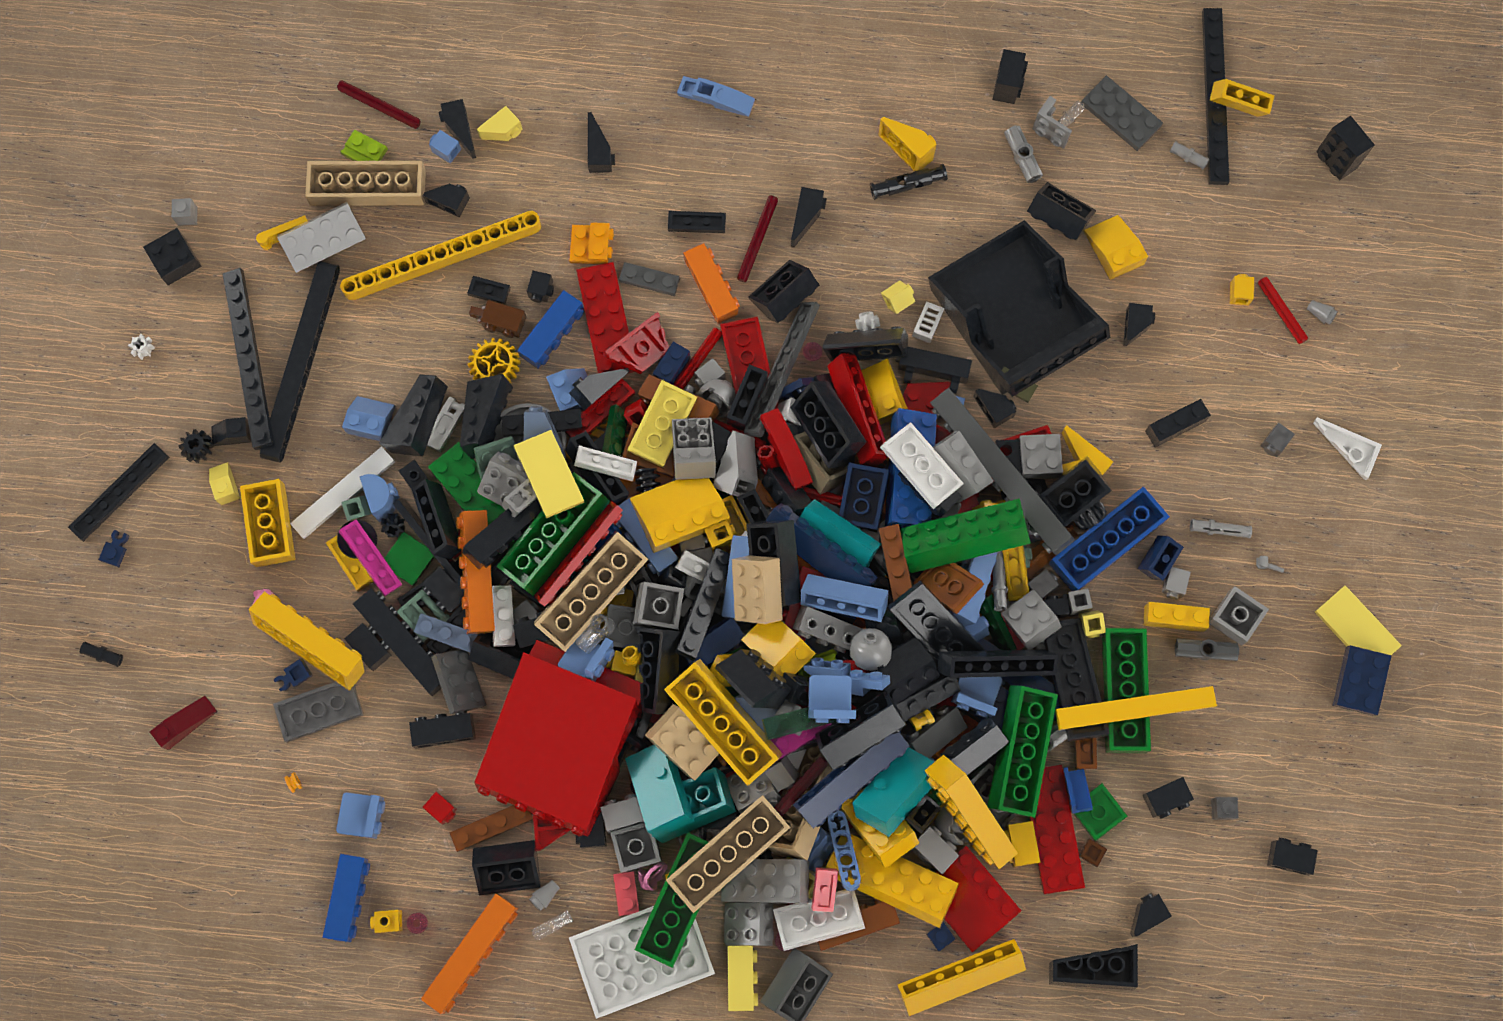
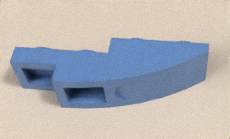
[677,76,755,117]
[804,658,890,696]

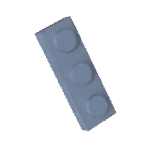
[414,613,478,652]

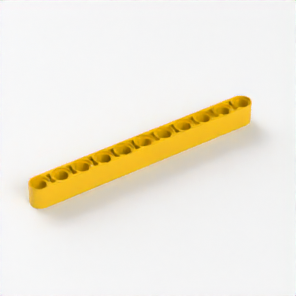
[340,211,541,300]

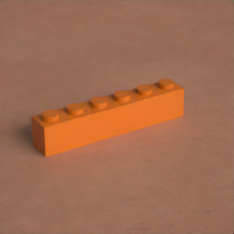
[456,510,495,634]
[421,893,519,1014]

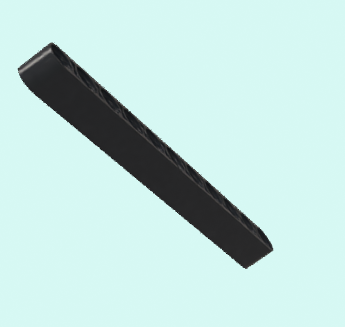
[260,261,340,463]

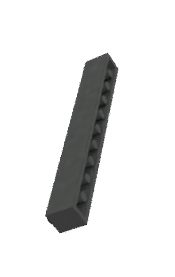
[930,387,1075,556]

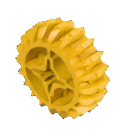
[468,338,521,384]

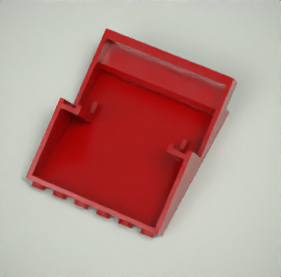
[474,640,642,837]

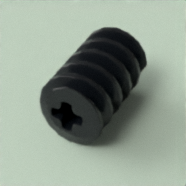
[635,468,661,495]

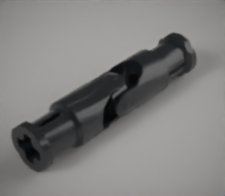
[870,164,948,200]

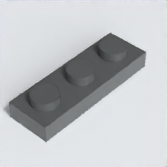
[619,262,680,296]

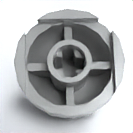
[697,379,736,418]
[850,628,892,671]
[935,805,968,845]

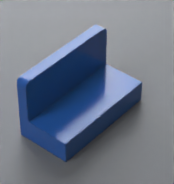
[1063,767,1093,814]

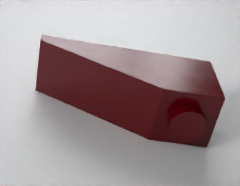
[150,696,218,750]

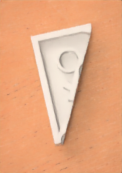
[1313,417,1382,480]

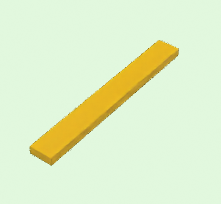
[1055,686,1217,730]

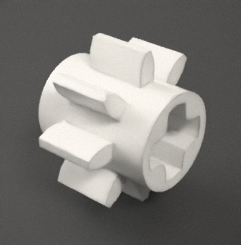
[855,311,880,331]
[128,334,155,360]

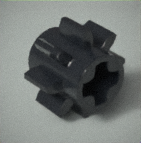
[380,513,405,538]

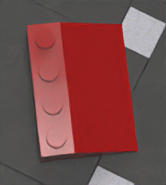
[935,846,1022,952]

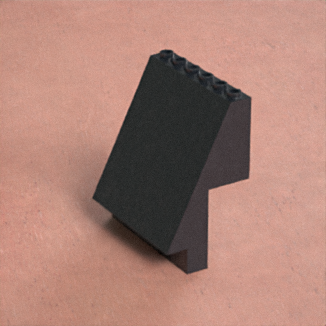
[928,220,1111,397]

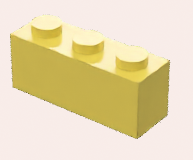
[728,946,758,1011]

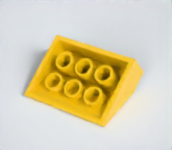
[630,478,730,553]

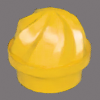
[621,646,642,667]

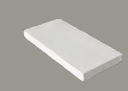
[880,422,964,509]
[773,889,865,951]

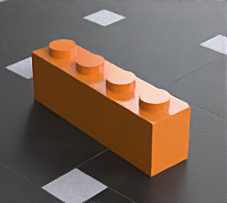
[683,243,740,324]

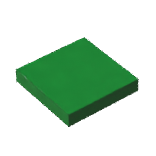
[384,532,435,587]
[1070,783,1128,841]

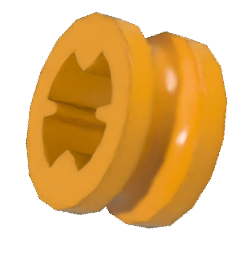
[284,772,302,793]

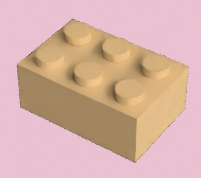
[732,555,783,624]
[645,704,719,781]

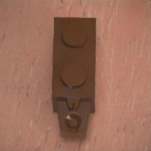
[469,300,527,338]

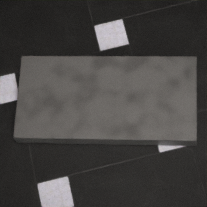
[273,682,363,743]

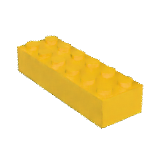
[248,591,365,691]
[664,659,783,786]
[925,754,1018,870]
[826,834,958,928]

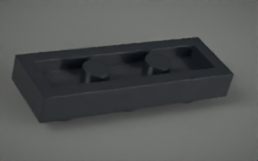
[668,211,726,233]

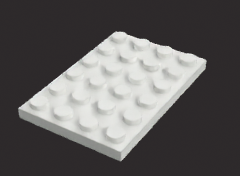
[569,906,715,1019]

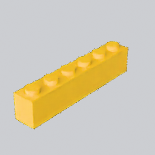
[897,939,1026,1016]

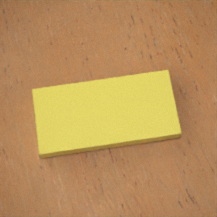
[627,380,697,468]
[514,430,584,519]
[1315,586,1402,655]

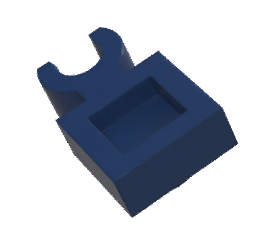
[98,530,129,568]
[274,659,313,691]

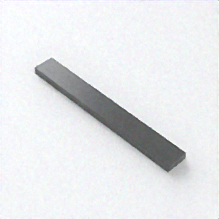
[743,302,820,437]

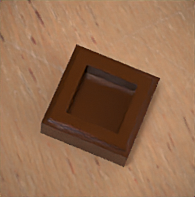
[1079,838,1107,867]

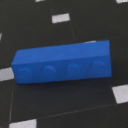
[517,290,584,369]
[322,854,370,942]

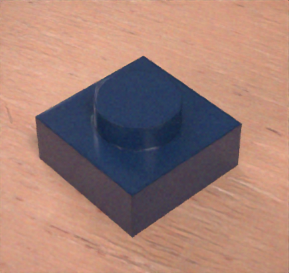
[926,922,956,952]

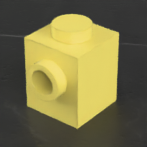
[881,280,916,314]
[1078,610,1106,638]

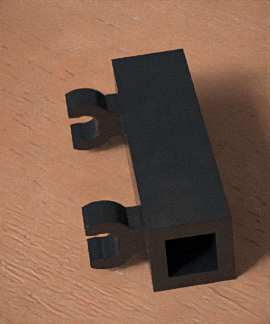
[896,347,972,394]

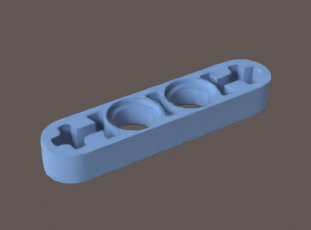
[828,810,861,891]

